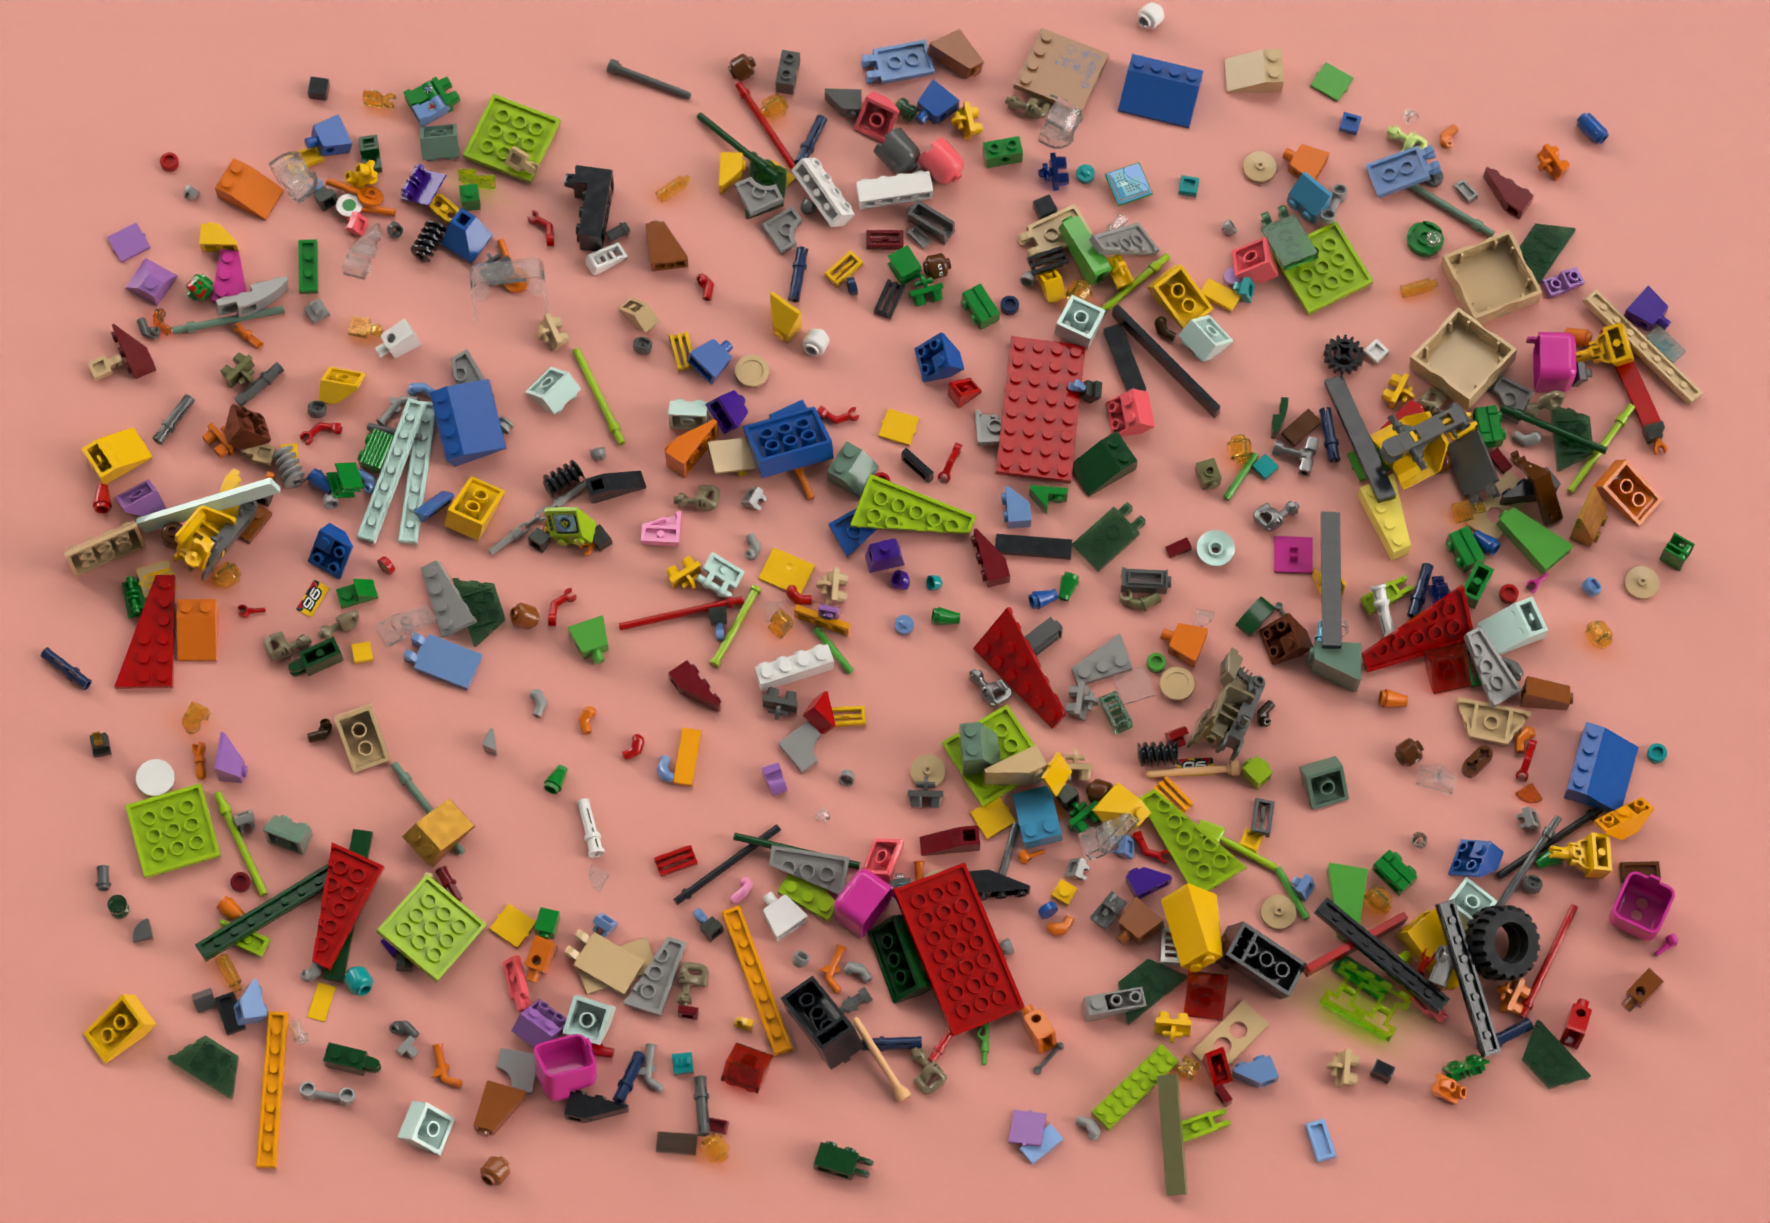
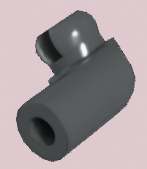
[136,318,161,339]
[1502,657,1524,681]
[389,1020,420,1039]

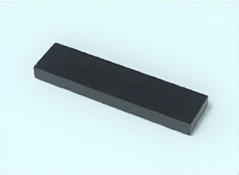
[1103,323,1146,392]
[995,534,1072,560]

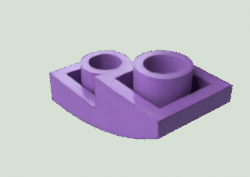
[1540,267,1585,299]
[818,604,840,620]

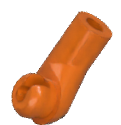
[1440,124,1459,149]
[578,706,597,735]
[1516,727,1536,753]
[1046,914,1075,935]

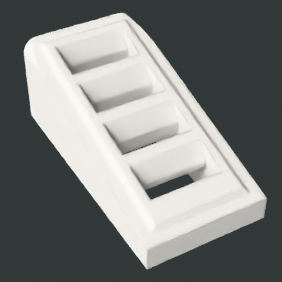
[585,242,628,276]
[1160,927,1180,967]

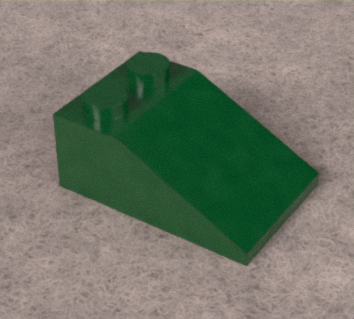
[1072,431,1137,497]

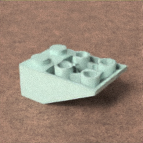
[1477,596,1548,655]

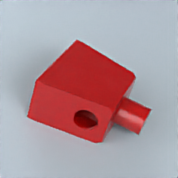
[1559,998,1592,1050]

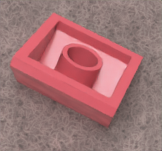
[863,838,904,884]

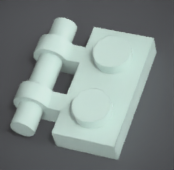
[696,552,745,599]

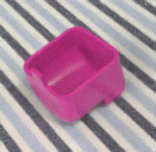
[534,1034,597,1101]

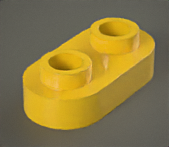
[429,193,459,225]

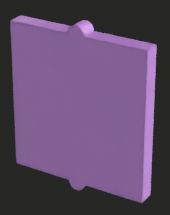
[107,223,150,263]
[1008,1110,1047,1147]

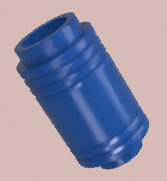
[1577,112,1609,145]

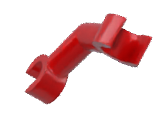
[527,210,554,246]
[817,405,859,424]
[299,422,343,445]
[938,442,963,483]
[548,588,577,626]
[1516,739,1537,782]
[1133,831,1170,864]
[1417,948,1435,976]

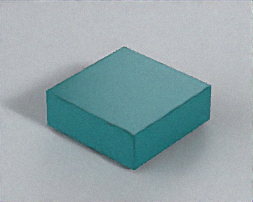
[1178,175,1200,197]
[1252,454,1279,480]

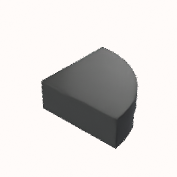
[133,918,153,943]

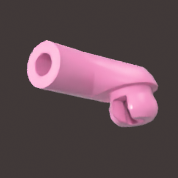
[730,877,753,904]

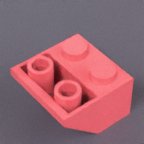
[1106,388,1155,437]

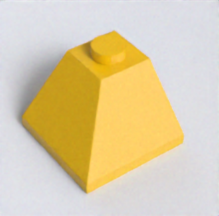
[770,291,802,343]
[318,366,366,405]
[1092,782,1151,837]

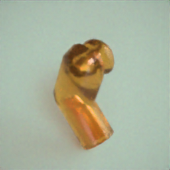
[152,308,172,335]

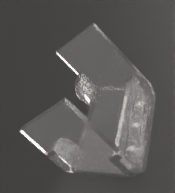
[469,258,550,321]

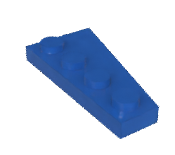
[828,508,877,557]

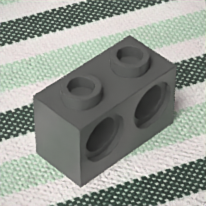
[775,50,800,95]

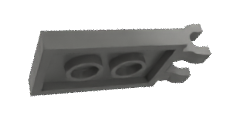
[1446,429,1500,507]

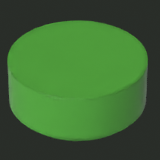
[1146,653,1166,673]

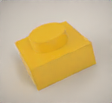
[1051,879,1078,906]

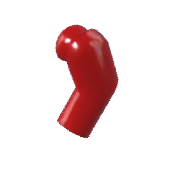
[622,734,645,760]
[591,1042,614,1058]

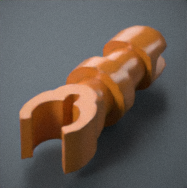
[232,322,264,349]
[192,741,206,780]

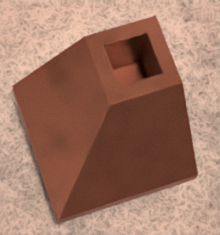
[224,404,271,450]
[1259,613,1313,665]

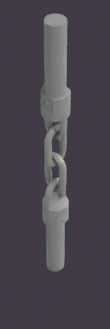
[487,480,586,556]

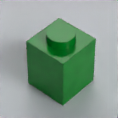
[459,183,481,211]
[534,907,560,940]

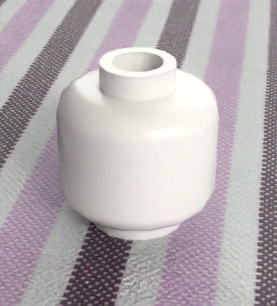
[1137,2,1165,30]
[802,329,830,356]

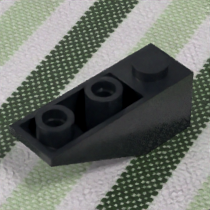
[1499,467,1561,505]
[585,470,646,504]
[969,869,1030,901]
[564,1090,629,1123]

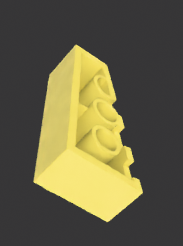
[1357,474,1411,561]

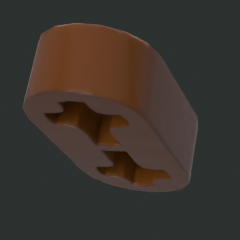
[1461,745,1493,778]

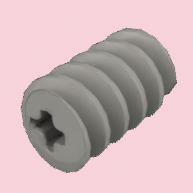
[272,445,306,489]

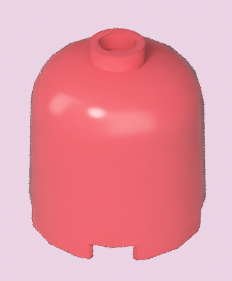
[917,137,964,184]

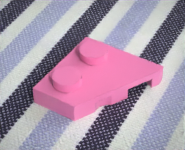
[641,511,682,546]

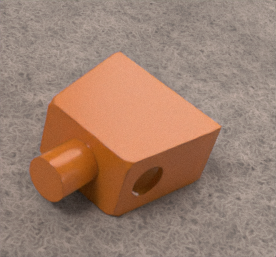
[1282,144,1330,180]
[1160,623,1209,667]
[525,935,558,983]
[1021,1004,1057,1055]

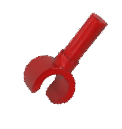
[238,604,266,618]

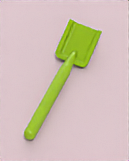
[1198,819,1277,871]

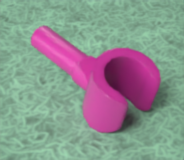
[1526,572,1549,593]
[1654,933,1678,956]

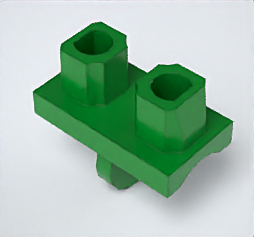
[908,274,944,307]
[1068,800,1100,836]

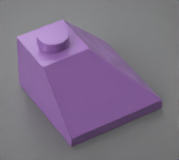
[125,258,178,306]
[115,479,166,516]
[214,732,248,783]

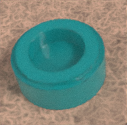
[1647,743,1667,764]

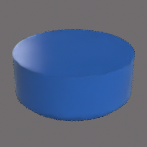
[1038,902,1058,919]

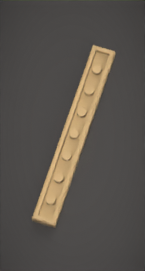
[1582,290,1703,406]

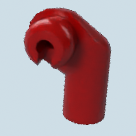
[696,273,714,301]
[786,585,812,605]

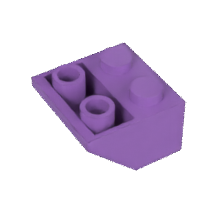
[511,999,566,1048]

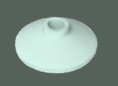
[1197,530,1235,566]

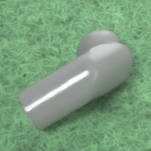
[1076,1115,1101,1141]

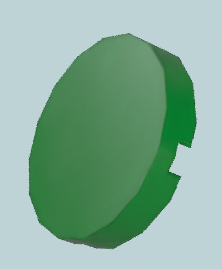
[1406,221,1444,257]

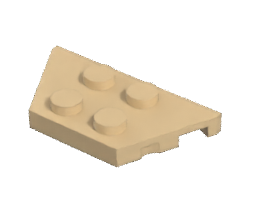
[1457,697,1531,746]

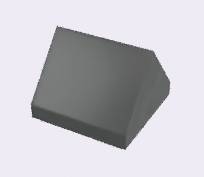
[192,988,217,1013]

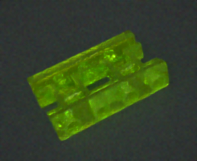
[1319,960,1412,1042]

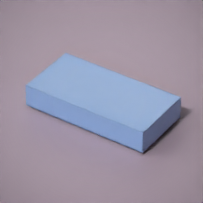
[1305,1119,1337,1163]
[1020,1124,1063,1165]

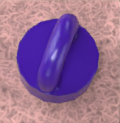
[891,570,910,590]

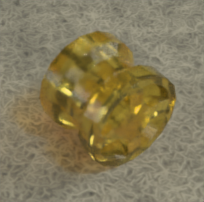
[1176,1056,1201,1080]

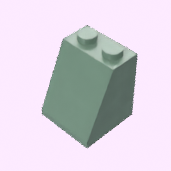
[1307,641,1361,692]
[959,722,1000,775]

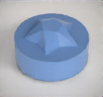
[1582,577,1601,597]
[894,615,914,635]

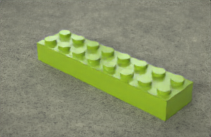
[1091,1044,1179,1132]

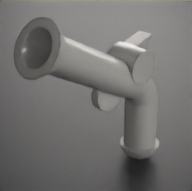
[376,396,419,426]
[637,1043,664,1093]

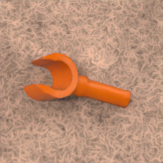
[1017,849,1046,864]

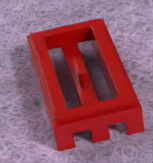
[654,845,698,877]

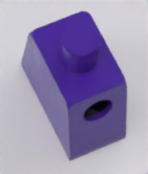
[1624,286,1671,332]
[705,390,748,434]
[865,538,905,573]

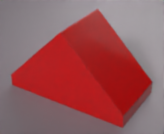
[947,377,982,408]
[803,691,836,734]
[1202,1047,1233,1088]

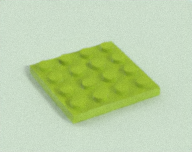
[463,93,561,184]
[1272,221,1374,315]
[941,705,1048,808]
[125,783,222,879]
[376,874,487,983]

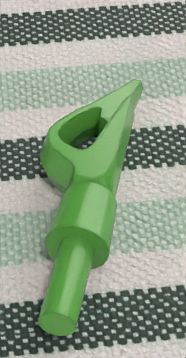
[976,1023,989,1065]

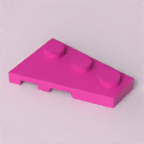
[211,249,247,303]

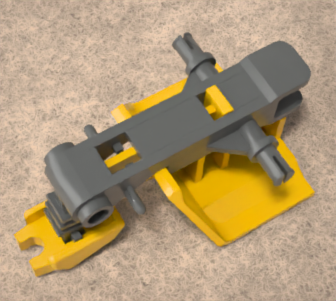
[1370,402,1478,490]
[173,468,257,581]

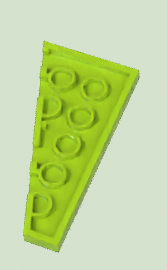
[850,474,976,535]
[1139,789,1247,891]

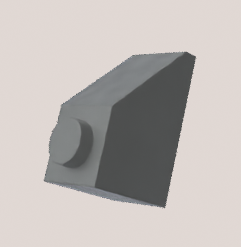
[825,88,862,119]

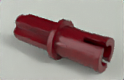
[435,866,463,901]

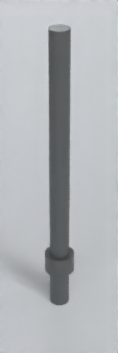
[1495,815,1562,906]

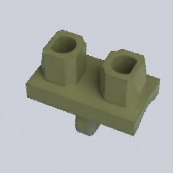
[220,352,255,388]

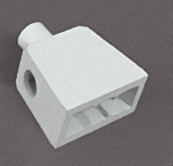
[375,319,422,358]
[763,892,808,942]

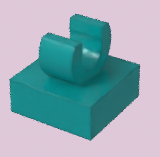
[1233,277,1255,303]
[672,1052,694,1075]

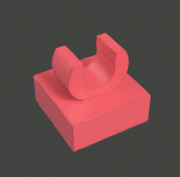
[344,212,369,237]

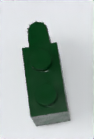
[288,636,344,677]
[323,1042,381,1076]
[814,1141,874,1180]

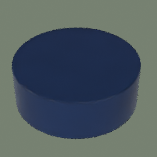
[846,277,858,296]
[1000,296,1019,315]

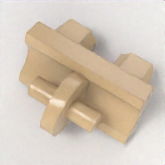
[535,313,569,352]
[816,567,848,606]
[1066,749,1093,780]
[1326,1048,1359,1088]

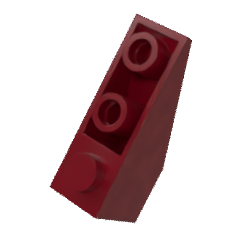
[1483,167,1534,220]
[111,324,156,379]
[971,528,1010,588]
[668,660,722,712]
[919,825,980,856]

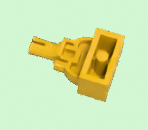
[1576,322,1635,367]
[1549,832,1612,879]

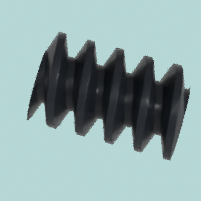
[410,220,447,263]
[543,460,585,498]
[1137,741,1178,767]

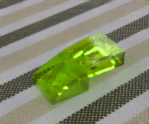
[458,169,496,190]

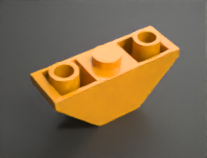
[1594,797,1654,840]

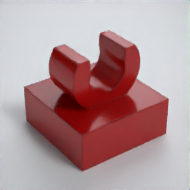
[1165,726,1189,747]

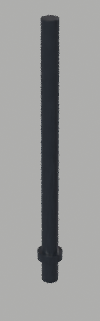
[1496,808,1604,880]
[673,824,781,905]

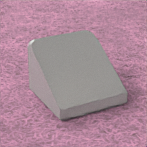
[482,728,497,756]

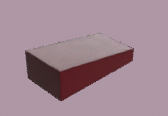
[1489,447,1512,474]
[1165,537,1192,558]
[709,1117,729,1135]

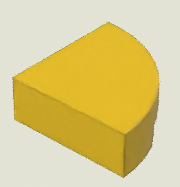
[733,1017,754,1032]

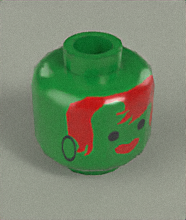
[186,274,214,301]

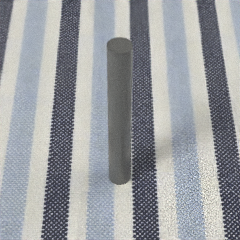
[367,423,423,441]
[999,823,1020,876]

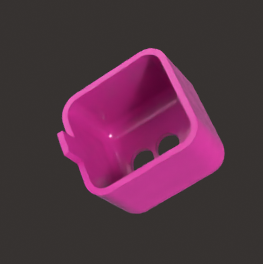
[1526,332,1577,393]
[834,869,895,938]
[1608,871,1675,941]

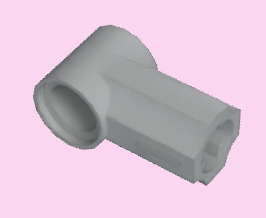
[1428,945,1454,987]

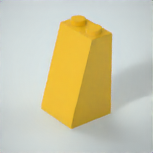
[1161,883,1223,972]
[1396,909,1459,990]

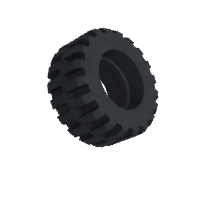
[1465,905,1540,981]

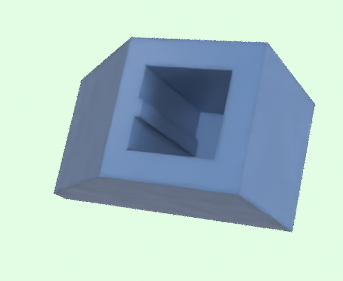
[1001,486,1031,529]
[233,979,267,1026]
[1232,1055,1279,1088]

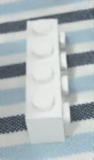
[791,158,855,227]
[856,170,933,210]
[755,644,834,692]

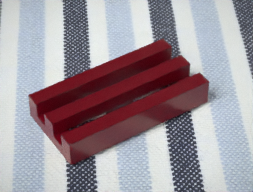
[866,230,904,250]

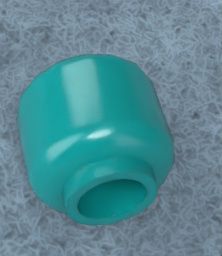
[344,966,373,996]

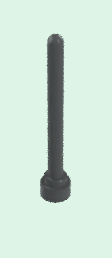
[607,59,691,99]

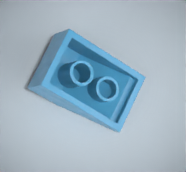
[1012,786,1063,849]

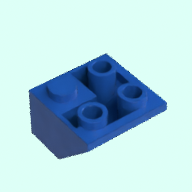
[441,208,493,264]
[915,332,964,382]
[308,523,353,579]
[1448,839,1504,878]

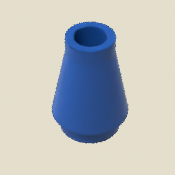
[306,468,332,495]
[1473,530,1501,556]
[1028,589,1058,610]

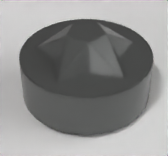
[1425,173,1444,187]
[633,337,652,355]
[307,400,327,418]
[1522,875,1543,894]

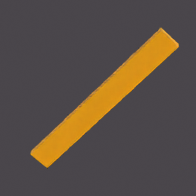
[721,905,793,1057]
[256,1011,289,1169]

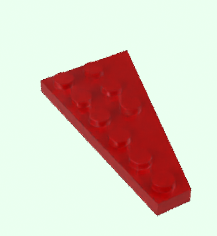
[114,575,176,689]
[1361,585,1473,673]
[973,607,1067,729]
[312,842,385,971]

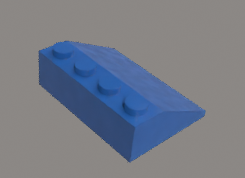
[1118,54,1203,128]
[430,379,507,467]
[743,406,834,478]
[1564,722,1639,812]

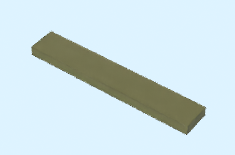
[1157,1074,1188,1196]

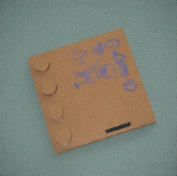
[1013,28,1109,114]

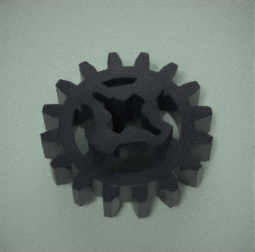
[1323,335,1365,375]

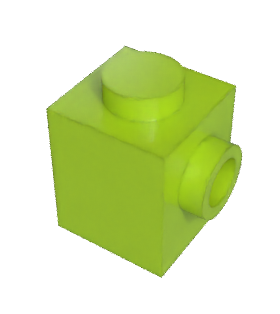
[1241,756,1273,790]

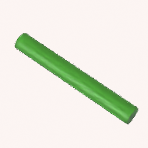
[1223,452,1259,501]
[813,626,854,674]
[1274,866,1310,920]

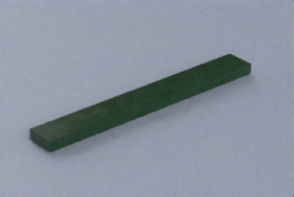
[324,829,373,983]
[195,864,328,962]

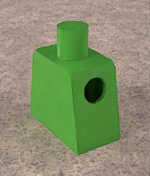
[568,615,609,665]

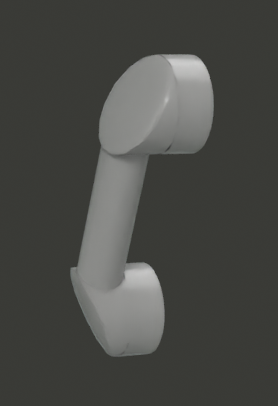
[1320,184,1347,224]
[300,1081,355,1106]

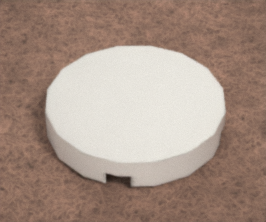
[136,759,175,797]

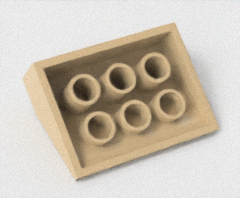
[63,521,146,577]

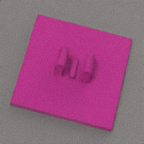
[1274,536,1313,574]

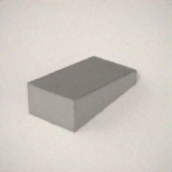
[1454,179,1478,204]
[907,224,932,249]

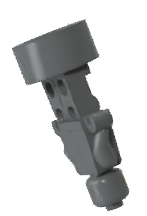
[839,987,873,1014]

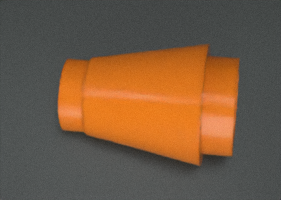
[1564,327,1593,347]
[1378,689,1408,708]
[216,896,246,920]

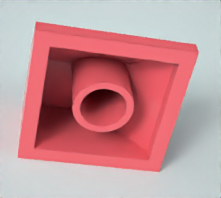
[854,91,900,143]
[1232,237,1278,283]

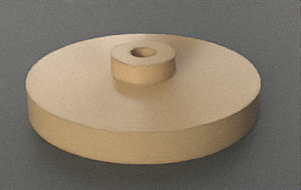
[1243,151,1277,183]
[735,355,769,388]
[1624,566,1660,600]
[1160,667,1195,701]
[910,754,945,789]
[1261,895,1296,930]

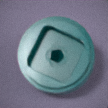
[1076,164,1095,184]

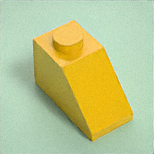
[719,152,746,194]
[199,222,239,252]
[1036,269,1066,303]

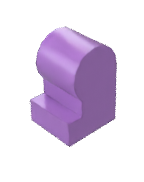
[762,762,787,796]

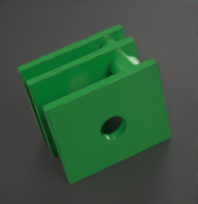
[887,245,922,285]
[326,462,364,498]
[1659,532,1695,571]

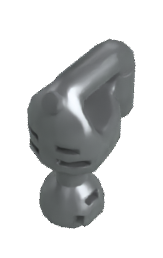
[1253,501,1300,532]
[969,669,1012,707]

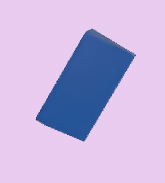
[414,491,454,522]

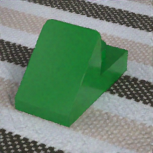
[1029,485,1068,514]
[336,578,378,609]

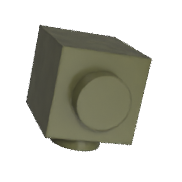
[1195,458,1222,490]

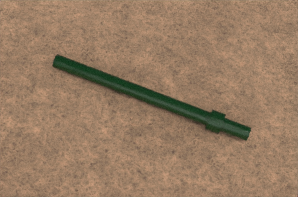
[697,112,779,180]
[1500,404,1608,454]

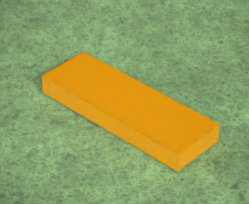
[794,604,851,636]
[673,727,702,787]

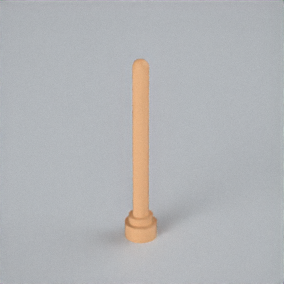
[1146,760,1240,778]
[852,1017,912,1103]

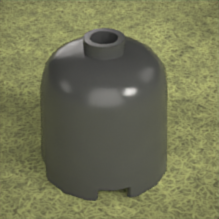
[873,127,920,174]

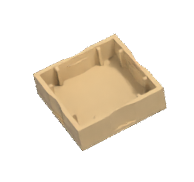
[1440,230,1543,324]
[1409,307,1517,410]

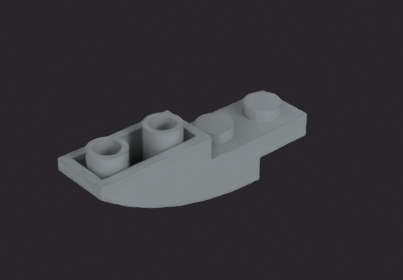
[216,276,288,318]

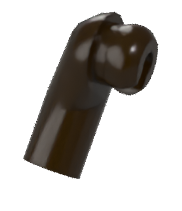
[1154,316,1177,341]
[1257,700,1275,727]
[307,718,332,743]

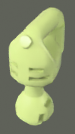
[1386,125,1428,151]

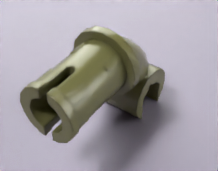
[1119,589,1162,611]

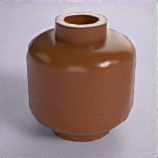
[510,602,540,630]
[480,1156,510,1186]

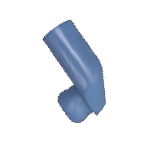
[407,382,435,398]
[358,469,376,494]
[657,755,674,783]

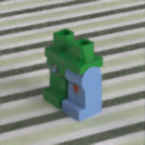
[403,77,461,127]

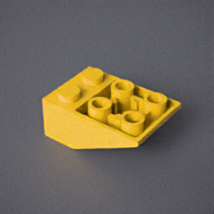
[81,427,153,485]

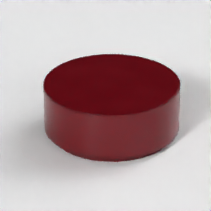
[230,872,251,893]

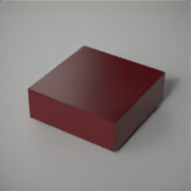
[678,1005,699,1020]
[1214,1083,1233,1107]

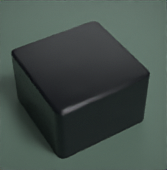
[307,77,330,101]
[1033,194,1057,220]
[1370,1059,1395,1084]

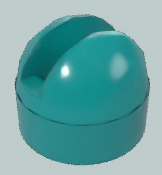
[926,575,943,591]

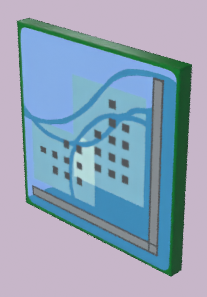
[1105,162,1153,206]

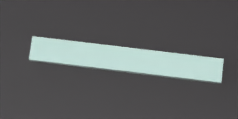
[357,398,427,544]
[398,401,436,545]
[136,478,280,533]

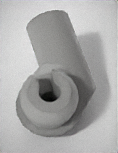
[1512,431,1542,447]
[745,533,761,560]
[530,689,547,718]
[300,956,321,982]
[844,961,873,983]

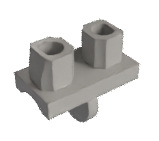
[1066,681,1099,721]

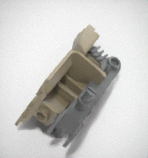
[1187,648,1265,761]

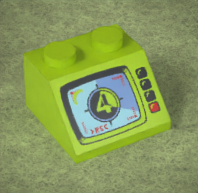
[544,507,597,546]

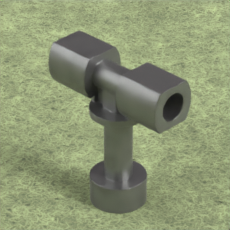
[1272,437,1319,476]

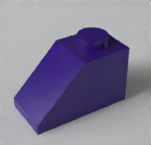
[1125,867,1172,899]

